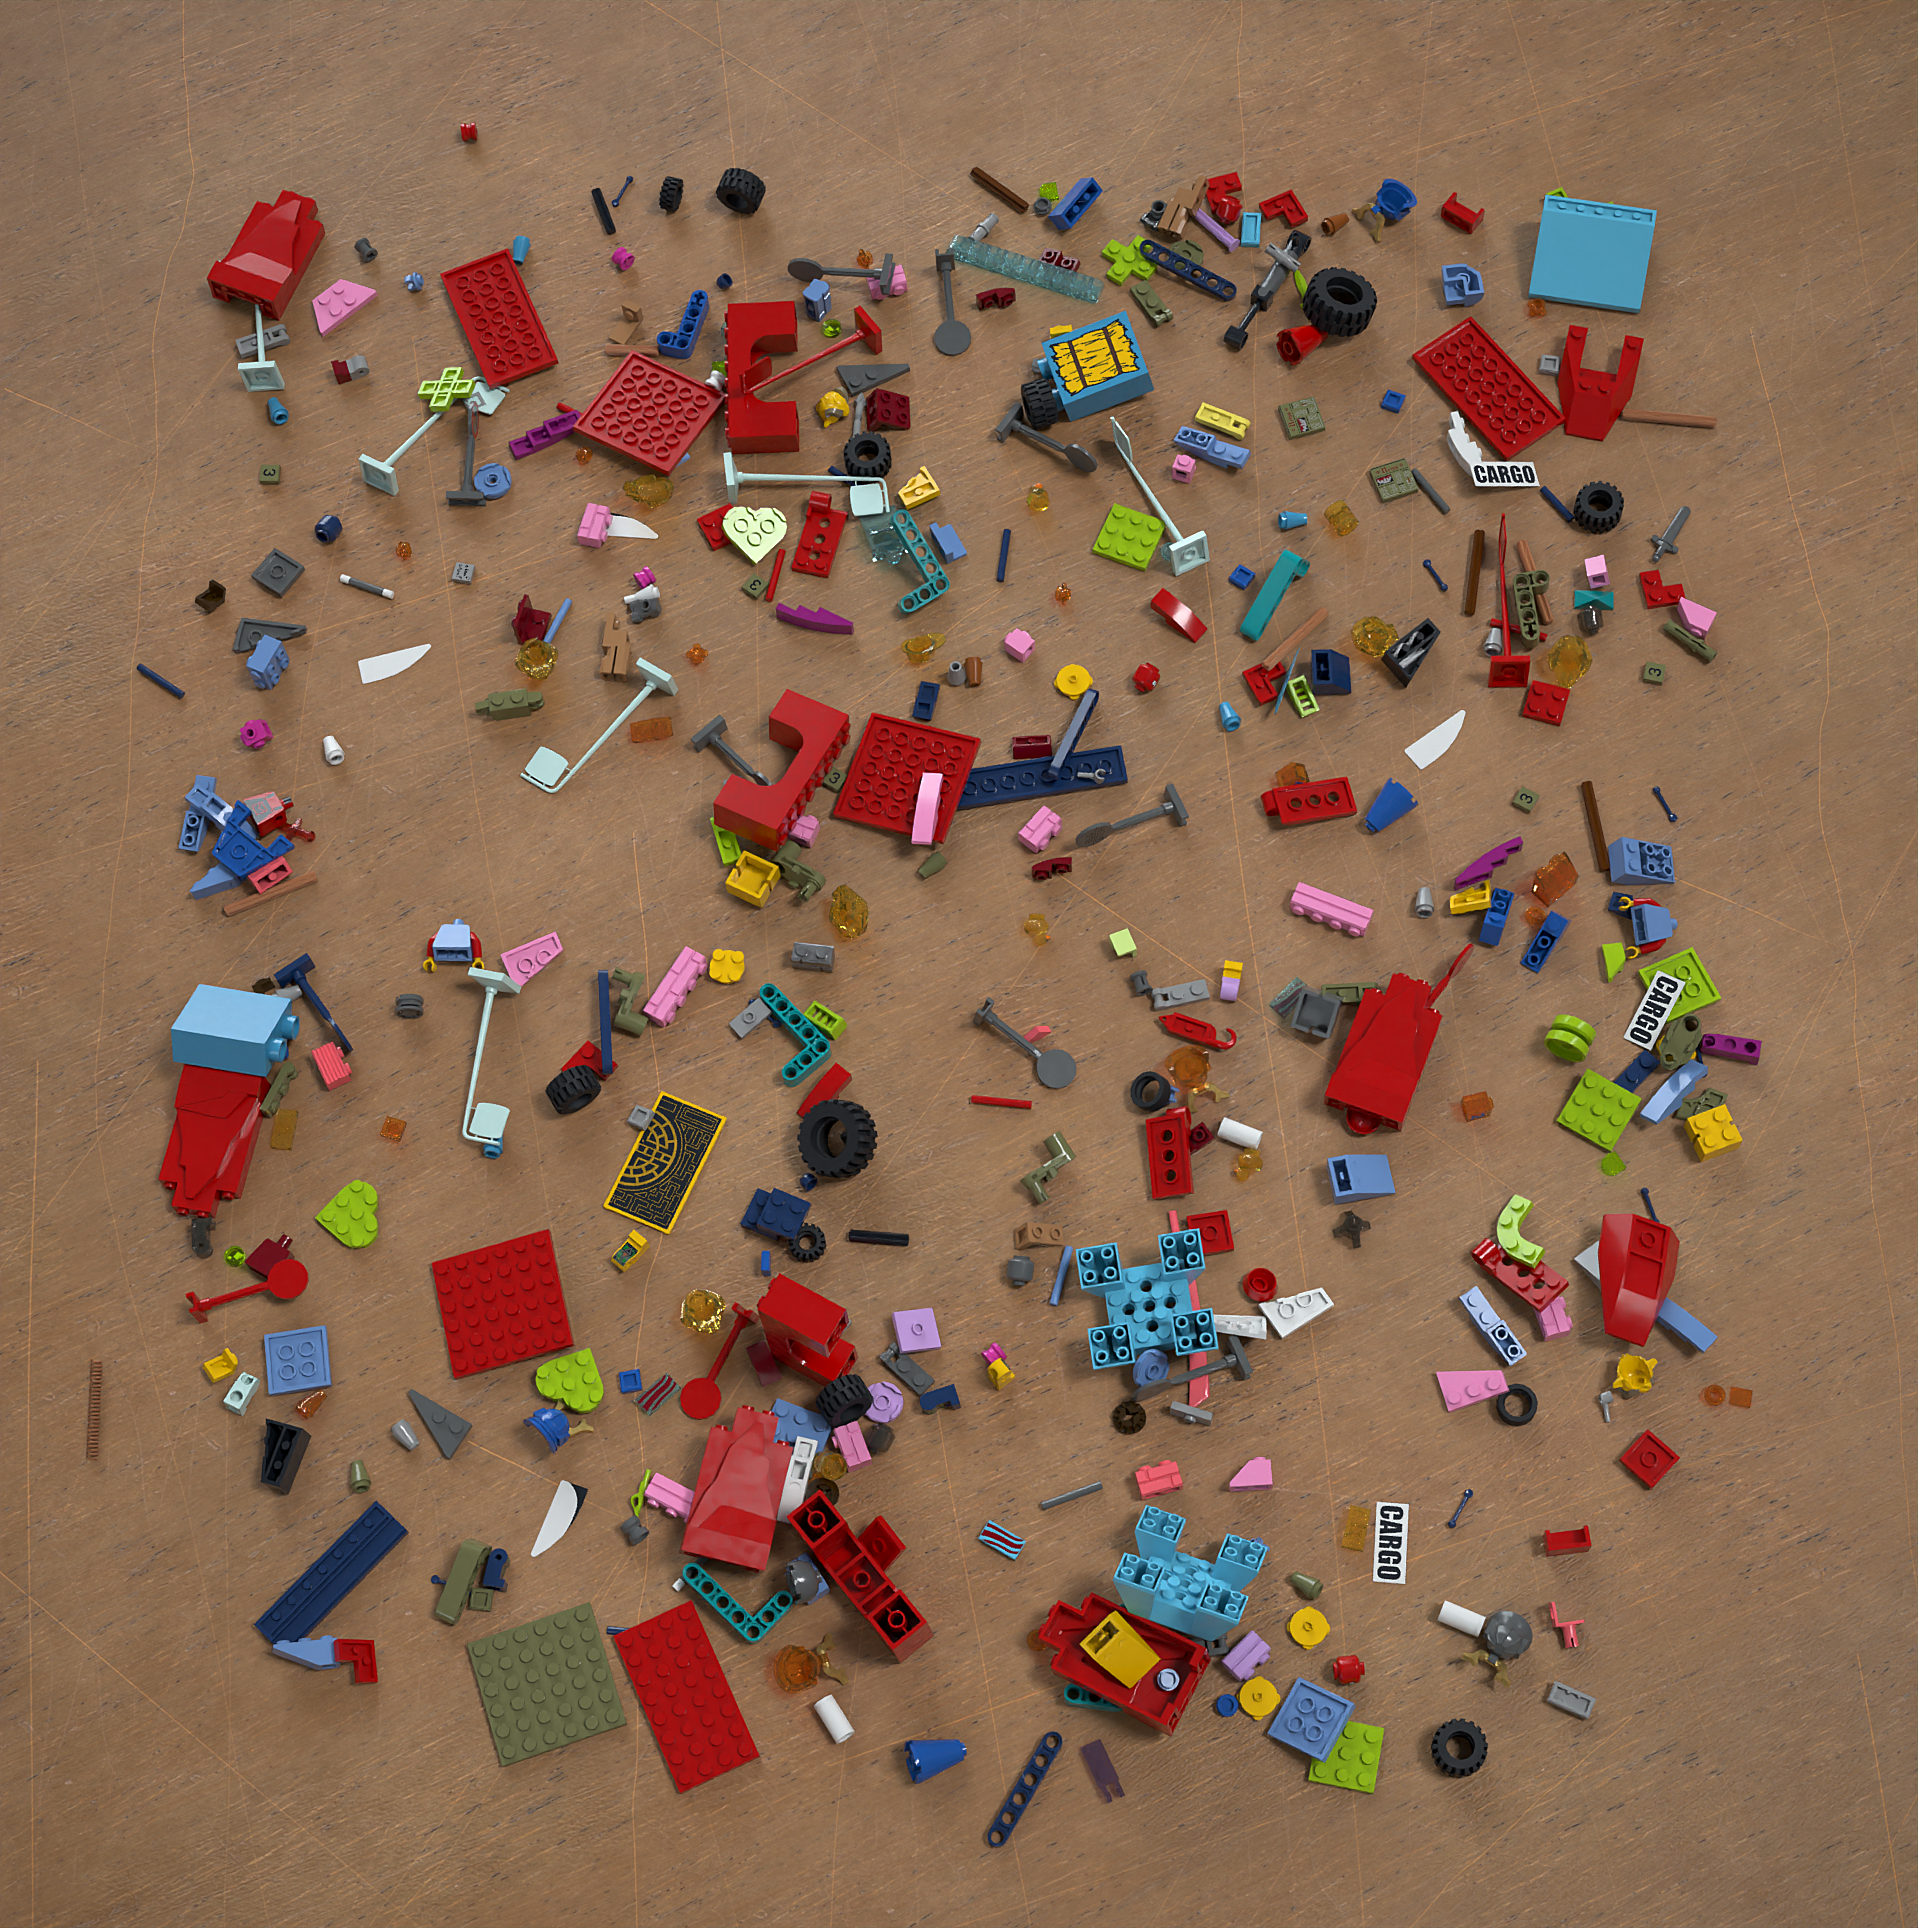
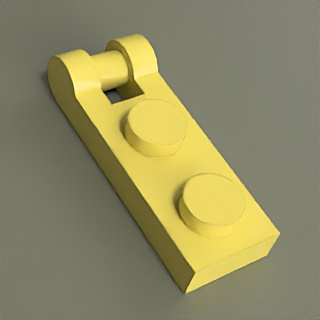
[1195,403,1251,440]

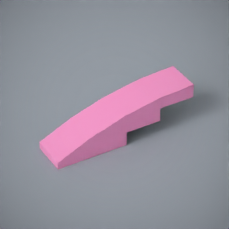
[912,773,943,845]

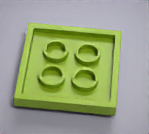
[1092,503,1166,572]
[1638,947,1721,1024]
[1557,1068,1642,1152]
[1308,1721,1384,1794]

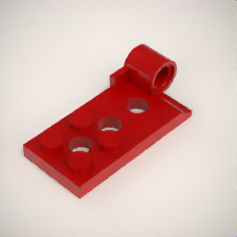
[791,491,848,578]
[1260,776,1357,825]
[1145,1106,1194,1200]
[1470,1238,1569,1313]

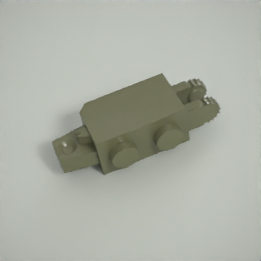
[475,689,545,721]

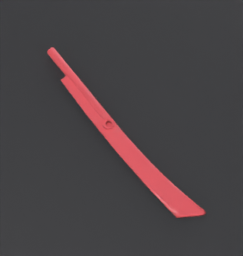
[1168,1210,1210,1408]

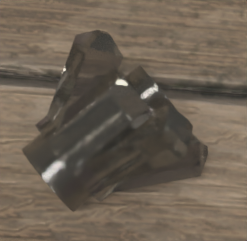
[1332,1210,1371,1249]

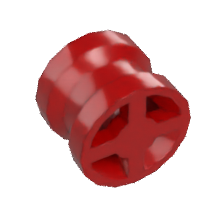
[460,122,478,142]

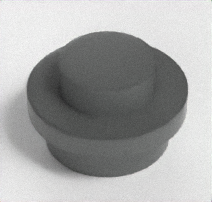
[1034,197,1052,215]

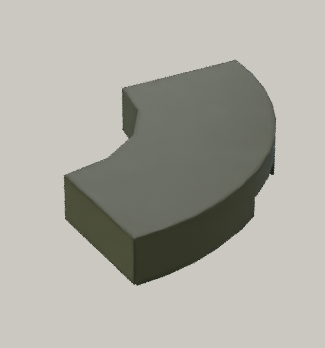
[1675,1088,1728,1121]

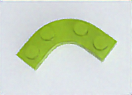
[1497,1194,1546,1269]

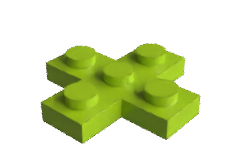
[1102,235,1158,286]
[418,367,476,412]

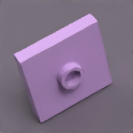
[892,1308,941,1354]

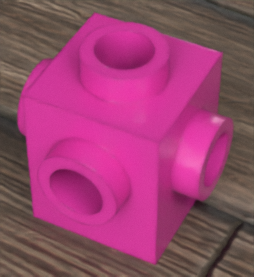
[239,719,274,749]

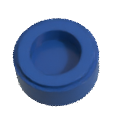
[1216,1694,1238,1717]

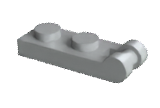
[235,324,291,358]
[1150,979,1210,1011]

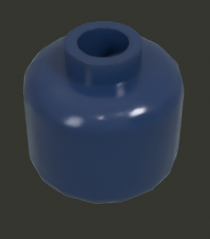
[314,515,343,543]

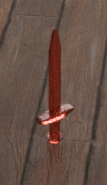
[248,817,316,842]

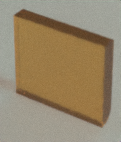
[1729,1386,1753,1408]

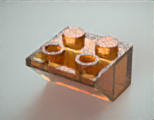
[1531,851,1579,908]

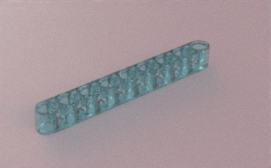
[946,235,1105,303]

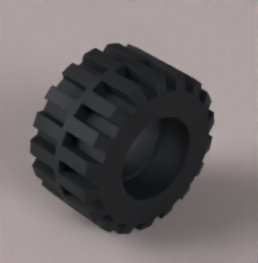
[716,168,766,214]
[1021,378,1058,429]
[844,431,892,483]
[1573,481,1624,534]
[545,1065,601,1115]
[815,1374,874,1428]
[1431,1718,1488,1778]

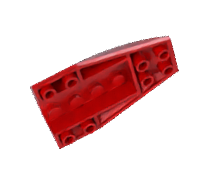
[1598,1214,1680,1347]

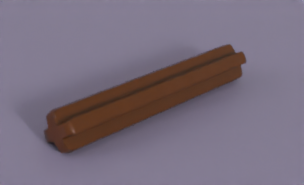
[970,167,1029,213]

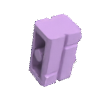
[1221,1631,1271,1682]

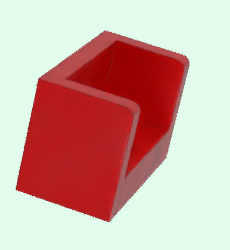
[1441,192,1485,234]
[1543,1525,1592,1557]

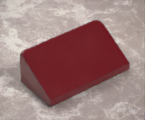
[1012,735,1052,759]

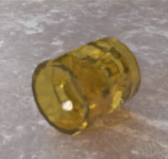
[1324,500,1359,536]
[812,1450,847,1481]

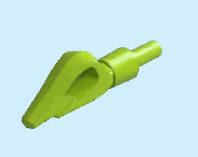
[630,1469,652,1518]

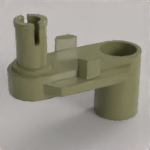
[770,841,826,903]
[611,967,649,1036]
[1658,1014,1703,1070]
[1020,1131,1076,1205]

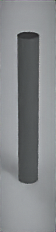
[1411,468,1451,514]
[1041,1481,1103,1510]

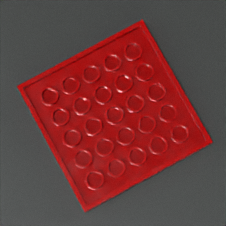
[573,350,725,476]
[833,712,982,845]
[432,1229,575,1380]

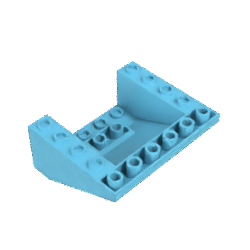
[1528,195,1657,313]

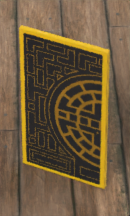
[603,1091,727,1235]

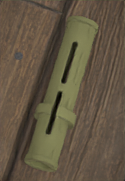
[1663,619,1717,662]

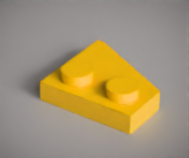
[898,466,941,510]
[1450,880,1491,914]

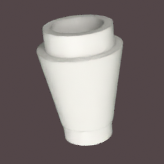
[323,736,345,765]

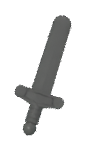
[1651,506,1691,563]

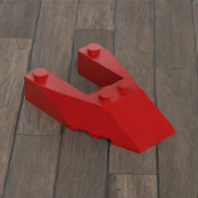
[1557,325,1644,442]

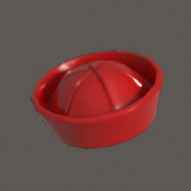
[1346,1109,1381,1135]
[1242,1268,1278,1302]

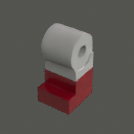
[331,355,369,385]

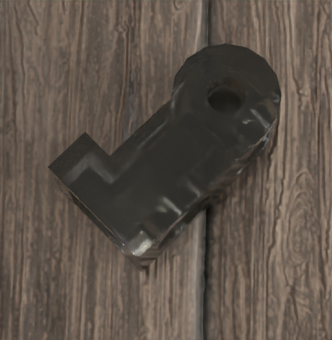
[191,1217,216,1259]

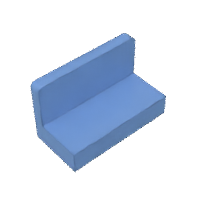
[929,523,967,564]

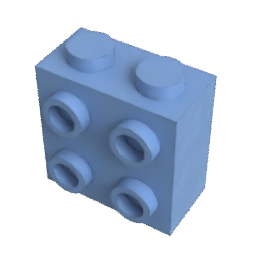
[246,635,289,690]

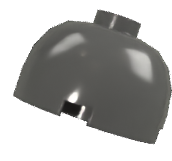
[785,1560,822,1605]

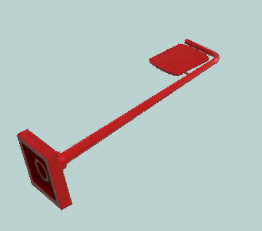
[739,305,883,395]
[1488,513,1531,687]

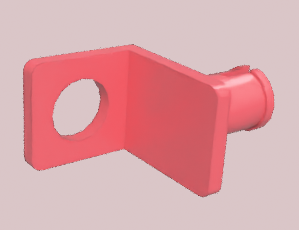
[1548,1602,1585,1648]

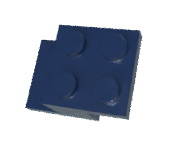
[740,1188,812,1241]

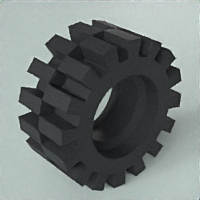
[659,176,684,211]
[788,1223,826,1263]

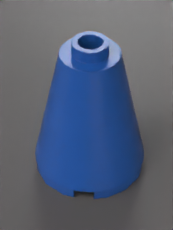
[1365,778,1418,832]
[904,1739,967,1784]

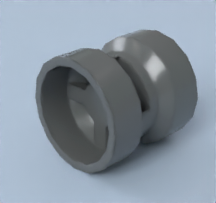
[620,1515,650,1545]

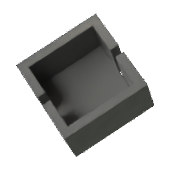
[1290,985,1344,1039]

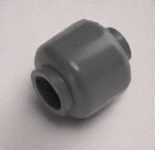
[1006,1255,1034,1286]

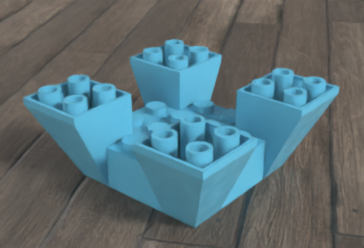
[1075,1228,1219,1370]
[1113,1505,1268,1642]

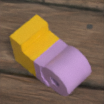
[1220,960,1243,1001]

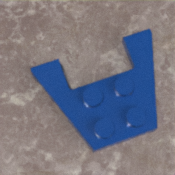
[211,800,295,879]

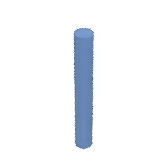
[540,598,572,649]
[1049,1246,1073,1306]

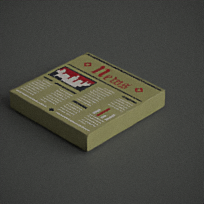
[1278,397,1326,440]
[1369,458,1419,503]

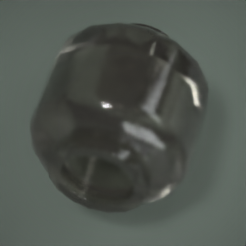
[1577,606,1604,636]
[864,1422,895,1455]

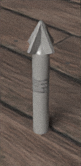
[852,392,866,438]

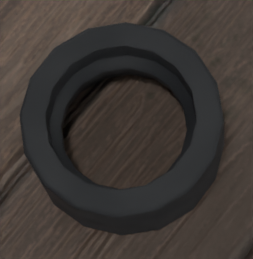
[1130,1071,1171,1112]
[1496,1384,1538,1426]

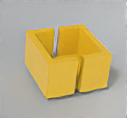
[725,850,781,908]
[1684,1104,1743,1163]

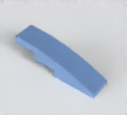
[1640,1059,1708,1125]
[1656,1297,1718,1354]

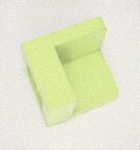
[1109,928,1137,957]

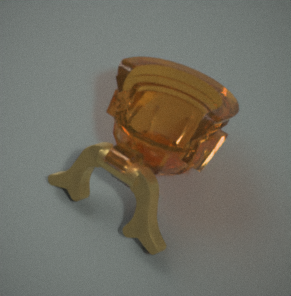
[1165,1045,1229,1113]
[774,1633,849,1694]

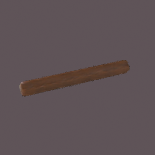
[1464,529,1485,616]
[1581,781,1610,872]

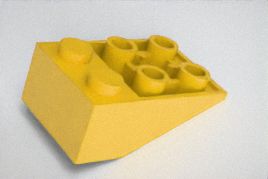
[1080,1611,1161,1689]

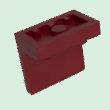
[866,388,910,432]
[511,594,552,649]

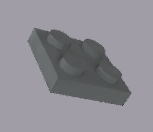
[251,548,305,597]

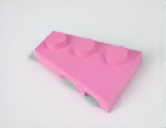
[500,932,564,987]
[1436,1370,1510,1412]

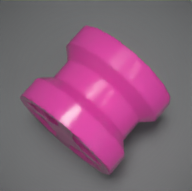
[611,247,635,270]
[633,566,656,589]
[981,1342,1007,1365]

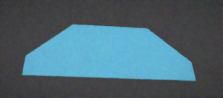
[1275,647,1300,714]

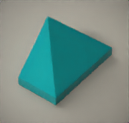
[1574,590,1614,610]

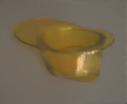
[901,633,946,663]

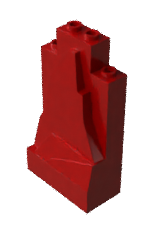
[207,190,325,321]
[1324,973,1443,1131]
[158,1063,271,1220]
[679,1405,793,1573]
[1038,1592,1211,1737]

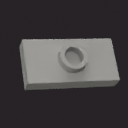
[729,998,772,1039]
[1170,1401,1213,1426]
[1547,1681,1596,1720]

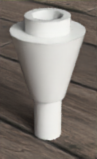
[624,584,660,604]

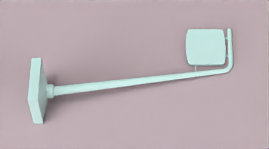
[220,261,285,392]
[359,376,510,496]
[1111,416,1210,576]
[723,452,890,517]
[520,658,678,793]
[462,967,521,1146]

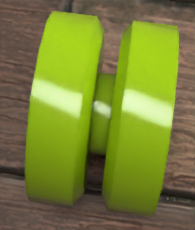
[1544,1014,1596,1062]

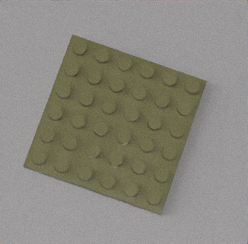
[467,1602,627,1767]

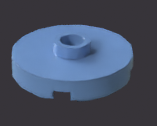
[474,463,512,499]
[1133,1349,1169,1387]

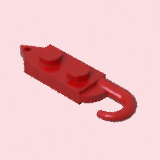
[1159,1012,1237,1050]

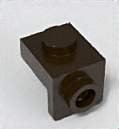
[195,579,226,612]
[252,977,275,995]

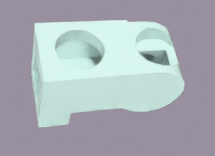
[223,1372,260,1416]

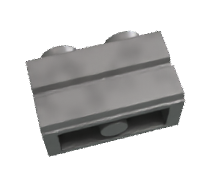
[791,942,835,972]

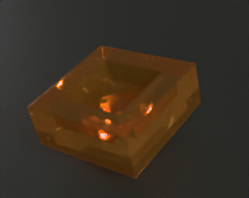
[380,1116,407,1142]

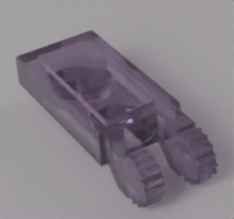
[1080,1739,1125,1803]

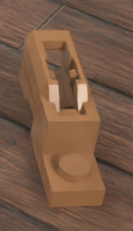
[1158,175,1209,240]
[599,612,632,682]

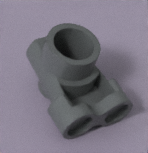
[1140,200,1167,232]
[630,598,662,623]

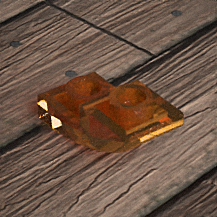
[630,716,673,743]

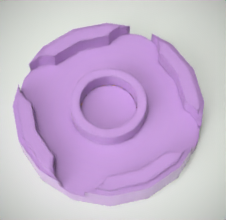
[865,1382,903,1424]

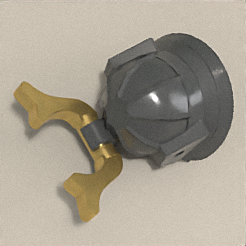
[1461,1611,1533,1687]

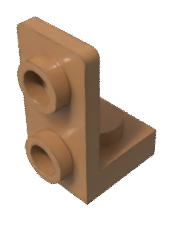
[609,300,643,345]
[1015,1222,1064,1250]

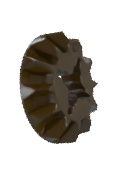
[1113,1401,1146,1434]
[806,1477,840,1506]

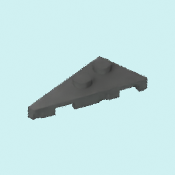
[836,364,910,398]
[233,617,307,654]
[408,1389,473,1460]

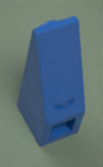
[1479,888,1515,946]
[1521,911,1571,973]

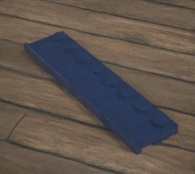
[254,1501,409,1645]

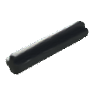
[591,188,616,235]
[849,1229,909,1246]

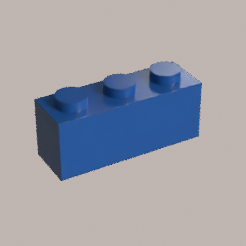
[1048,177,1103,230]

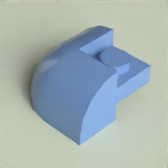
[1441,264,1484,307]

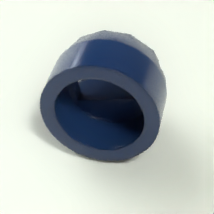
[716,273,733,289]
[800,1173,818,1191]

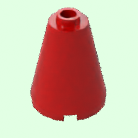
[1276,324,1328,366]

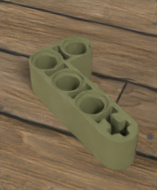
[1513,570,1550,648]
[435,1538,492,1625]

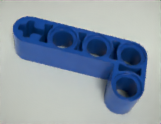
[657,290,709,359]

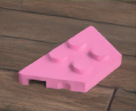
[312,279,378,337]

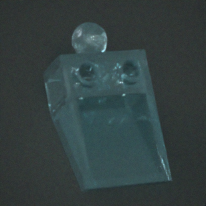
[858,505,908,565]

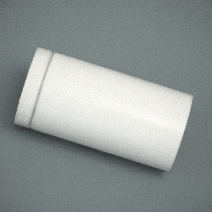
[1217,1117,1263,1151]
[1437,1600,1486,1637]
[814,1695,855,1744]

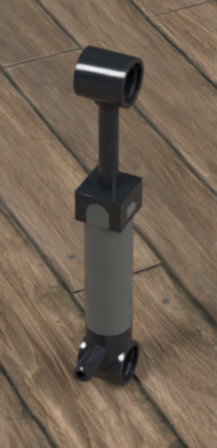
[1223,229,1312,350]

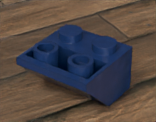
[1310,649,1351,695]

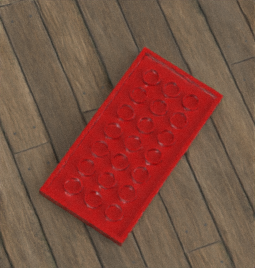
[440,248,559,389]
[1412,316,1566,462]
[613,1600,760,1794]

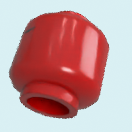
[1216,195,1243,224]
[1132,663,1161,693]
[1333,1655,1365,1684]

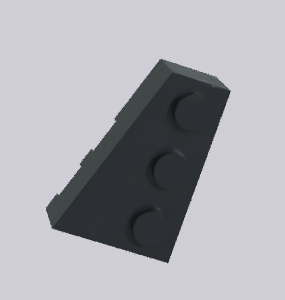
[1381,618,1441,688]
[261,1418,311,1494]

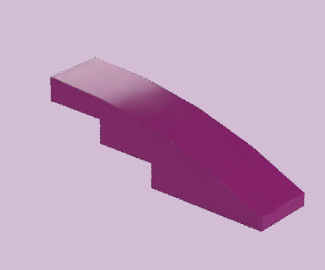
[509,410,580,460]
[775,603,854,635]
[1453,836,1523,891]

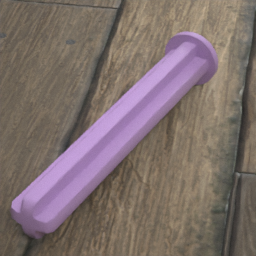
[1192,208,1240,252]

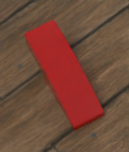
[1151,588,1207,643]
[797,1062,852,1118]

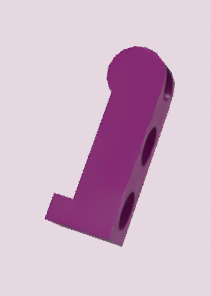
[1701,1034,1762,1065]

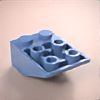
[1608,837,1675,885]
[1326,1155,1396,1205]

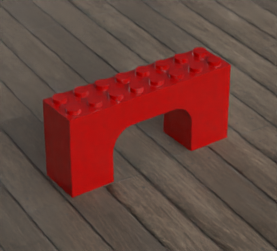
[724,301,799,455]
[713,689,851,852]
[757,1273,858,1387]
[786,1490,934,1663]

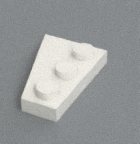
[1258,1288,1334,1340]
[1213,1315,1267,1339]

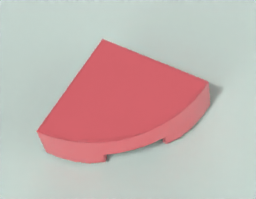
[1024,1026,1051,1043]

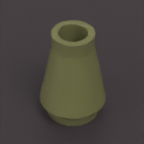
[918,851,948,879]
[350,1460,371,1493]
[1290,1571,1324,1599]

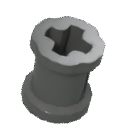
[354,238,378,262]
[1130,970,1153,996]

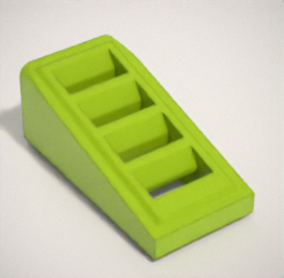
[1286,675,1320,718]
[803,1000,847,1040]

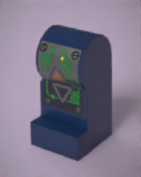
[920,1384,961,1415]
[483,1548,510,1593]

